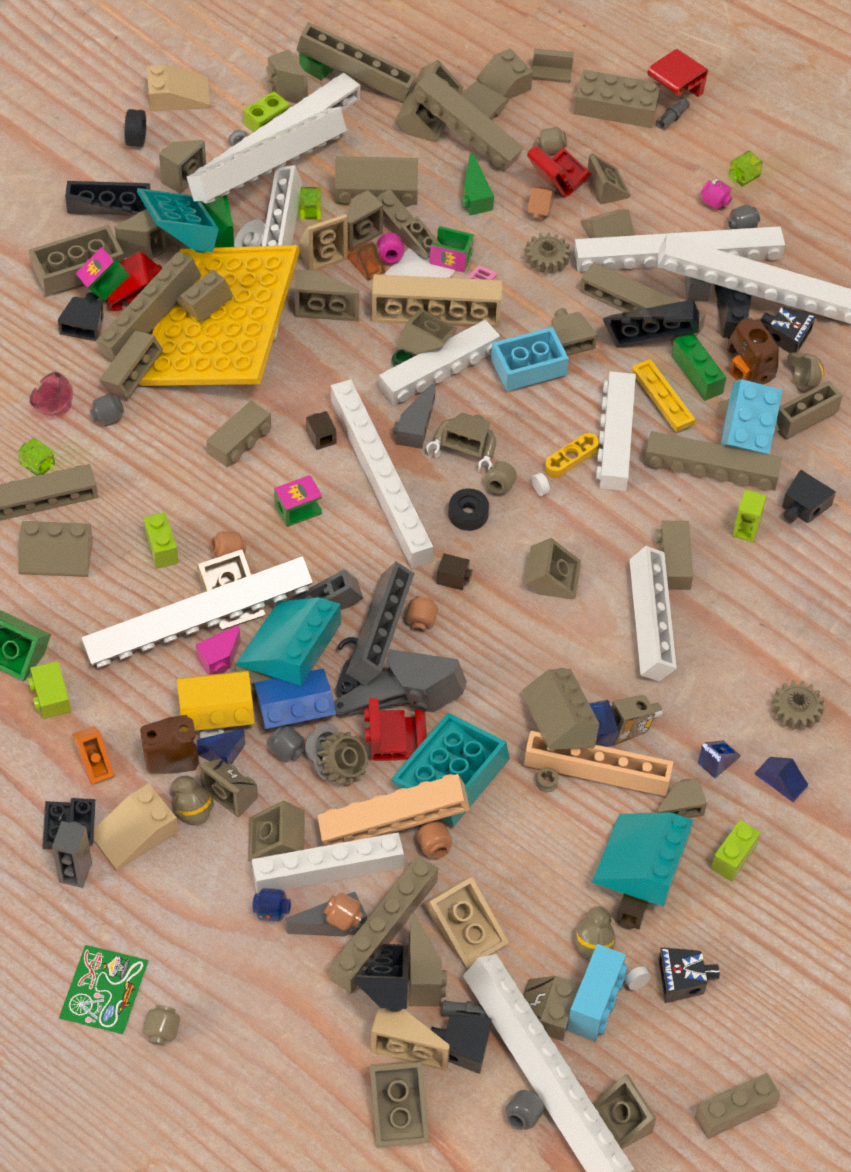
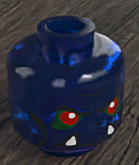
[252,888,291,922]

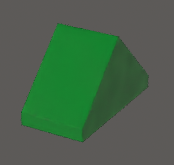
[299,52,334,81]

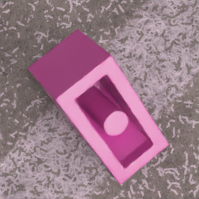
[196,625,241,675]

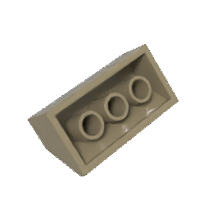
[395,60,464,142]
[335,156,418,205]
[522,668,599,750]

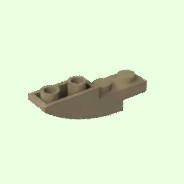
[376,189,440,259]

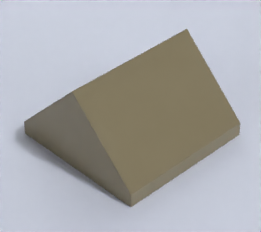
[588,153,631,204]
[581,209,635,238]
[593,1074,656,1149]

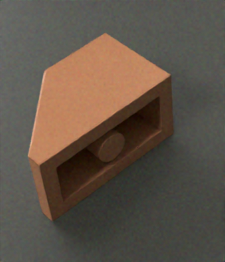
[527,187,556,219]

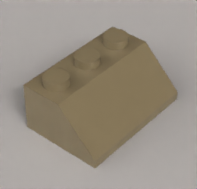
[19,521,93,577]

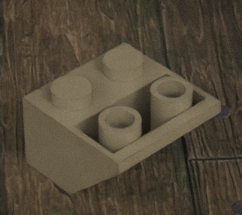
[115,209,167,259]

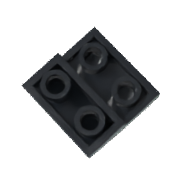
[42,798,96,849]

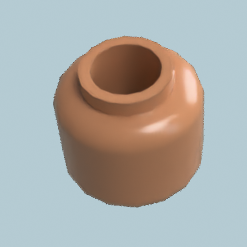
[211,531,246,558]
[405,595,438,632]
[416,821,452,859]
[323,893,363,931]

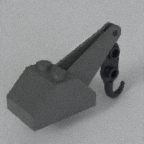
[334,637,467,718]

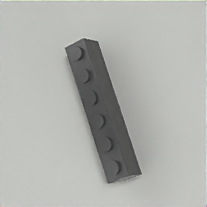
[346,561,415,686]

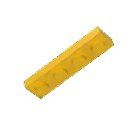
[631,359,696,432]

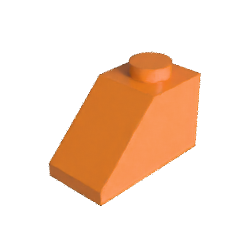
[72,726,114,784]

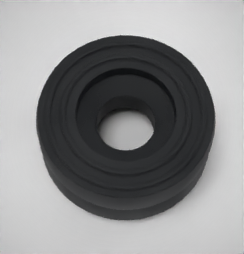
[124,109,146,147]
[448,488,489,531]

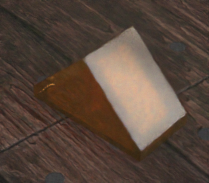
[348,242,385,281]

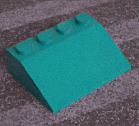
[137,188,219,253]
[236,597,341,686]
[391,713,510,827]
[592,812,694,907]

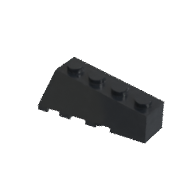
[65,181,151,215]
[714,284,752,339]
[603,299,699,348]
[355,944,409,1012]

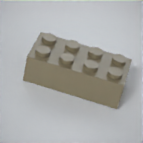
[574,69,661,128]
[29,225,124,296]

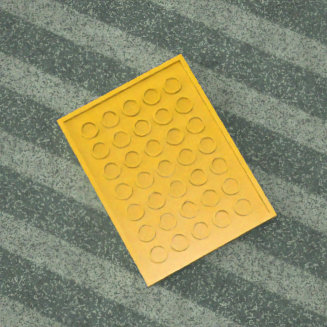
[139,245,300,386]

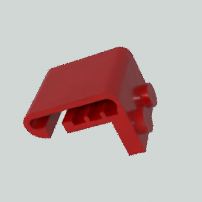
[647,49,708,97]
[527,146,591,198]
[107,252,162,311]
[364,698,427,761]

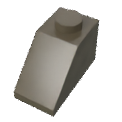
[658,779,707,818]

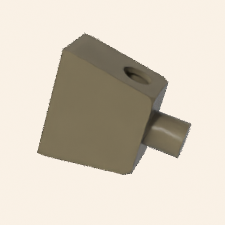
[551,308,597,356]

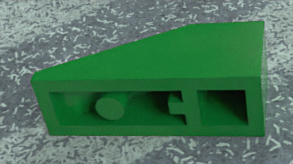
[461,153,494,216]

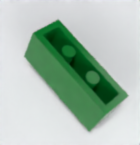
[672,334,726,401]

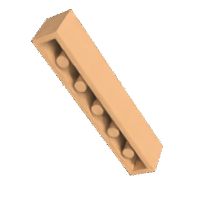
[524,731,673,797]
[318,774,470,846]

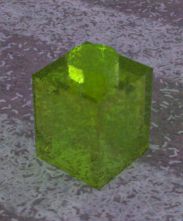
[729,150,763,187]
[300,187,321,220]
[18,437,55,476]

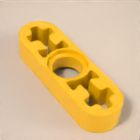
[545,433,599,477]

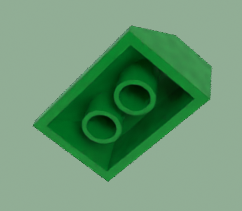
[201,195,234,248]
[0,610,51,681]

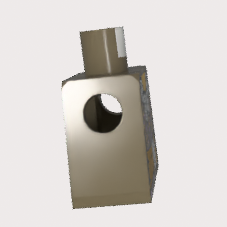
[603,695,662,746]

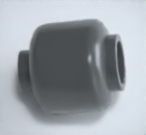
[728,204,760,229]
[90,393,125,426]
[268,726,304,762]
[505,1090,544,1130]

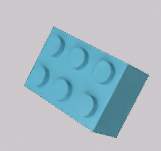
[491,327,569,391]
[720,379,783,454]
[567,944,628,1042]

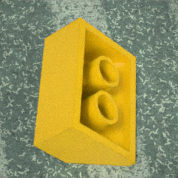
[177,671,255,732]

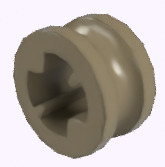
[536,768,559,793]

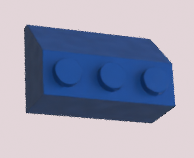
[254,668,336,730]

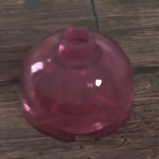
[30,371,74,416]

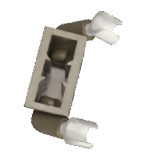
[427,413,497,473]

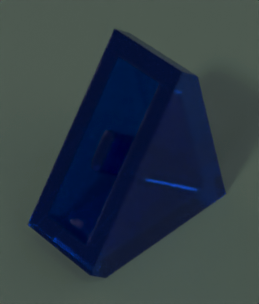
[589,699,619,747]
[196,728,245,764]
[698,740,741,778]
[755,757,808,802]

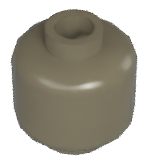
[537,127,567,155]
[485,461,517,495]
[144,1005,180,1045]

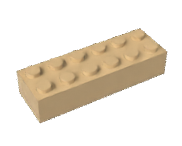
[372,274,502,328]

